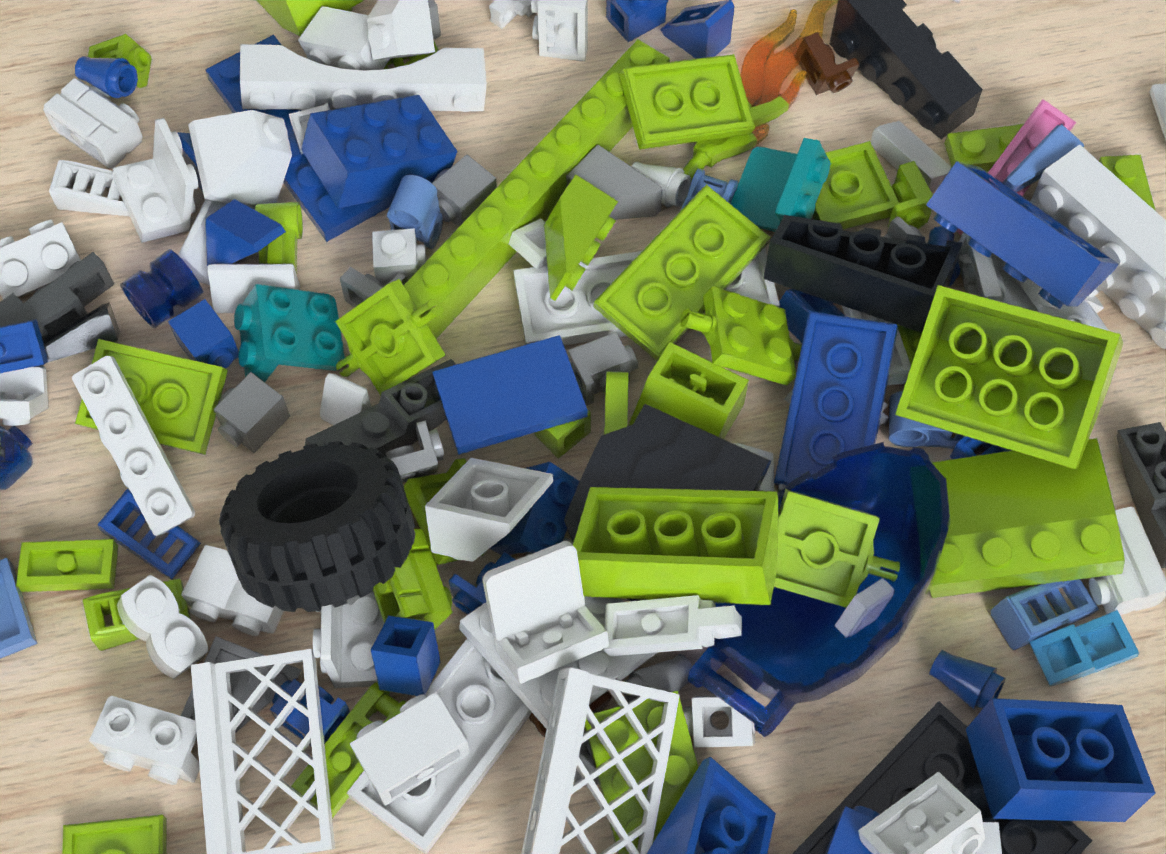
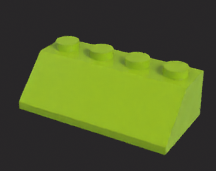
[573,487,778,605]

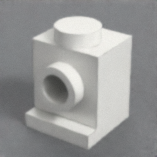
[684,694,756,748]

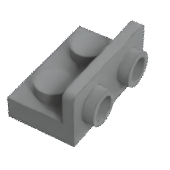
[386,421,444,483]

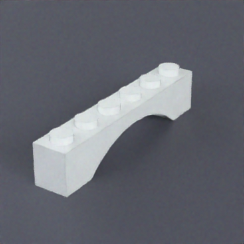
[240,44,487,112]

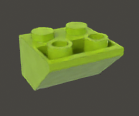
[628,342,749,439]

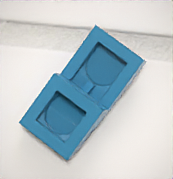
[1029,610,1139,687]

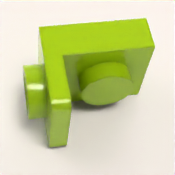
[88,34,152,88]
[888,161,933,229]

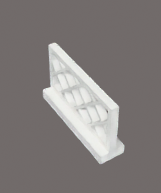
[191,649,335,854]
[521,668,680,854]

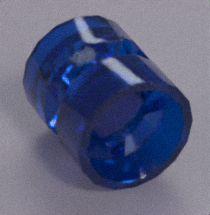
[120,249,203,329]

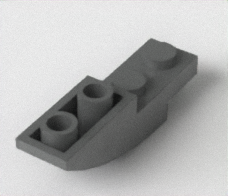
[0,252,114,341]
[305,359,457,455]
[1116,422,1166,568]

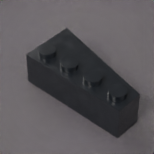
[829,0,983,139]
[763,215,962,333]

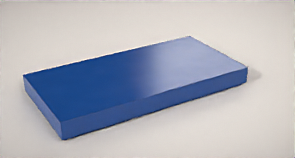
[774,311,898,499]

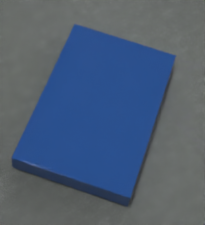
[432,335,588,455]

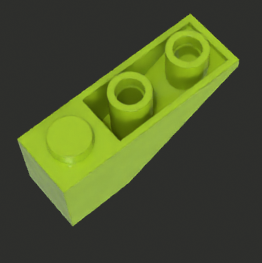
[544,174,618,301]

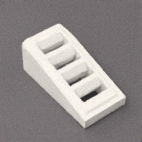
[49,160,130,217]

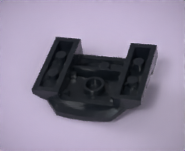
[564,404,772,601]

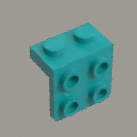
[731,138,831,232]
[234,284,345,382]

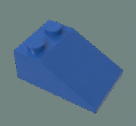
[647,757,776,854]

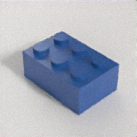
[301,95,458,208]
[965,698,1156,822]

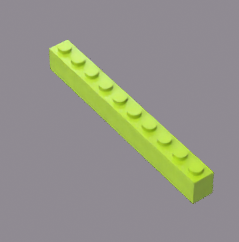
[404,39,670,339]

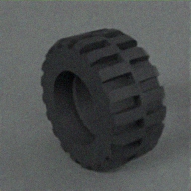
[219,441,415,612]

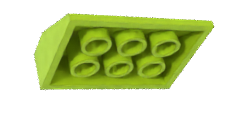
[895,285,1123,470]
[912,438,1125,598]

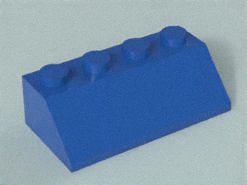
[926,161,1119,309]

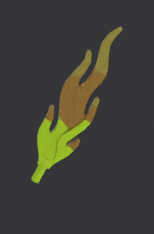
[683,0,838,182]

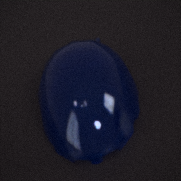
[688,442,951,737]

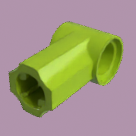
[255,202,303,274]

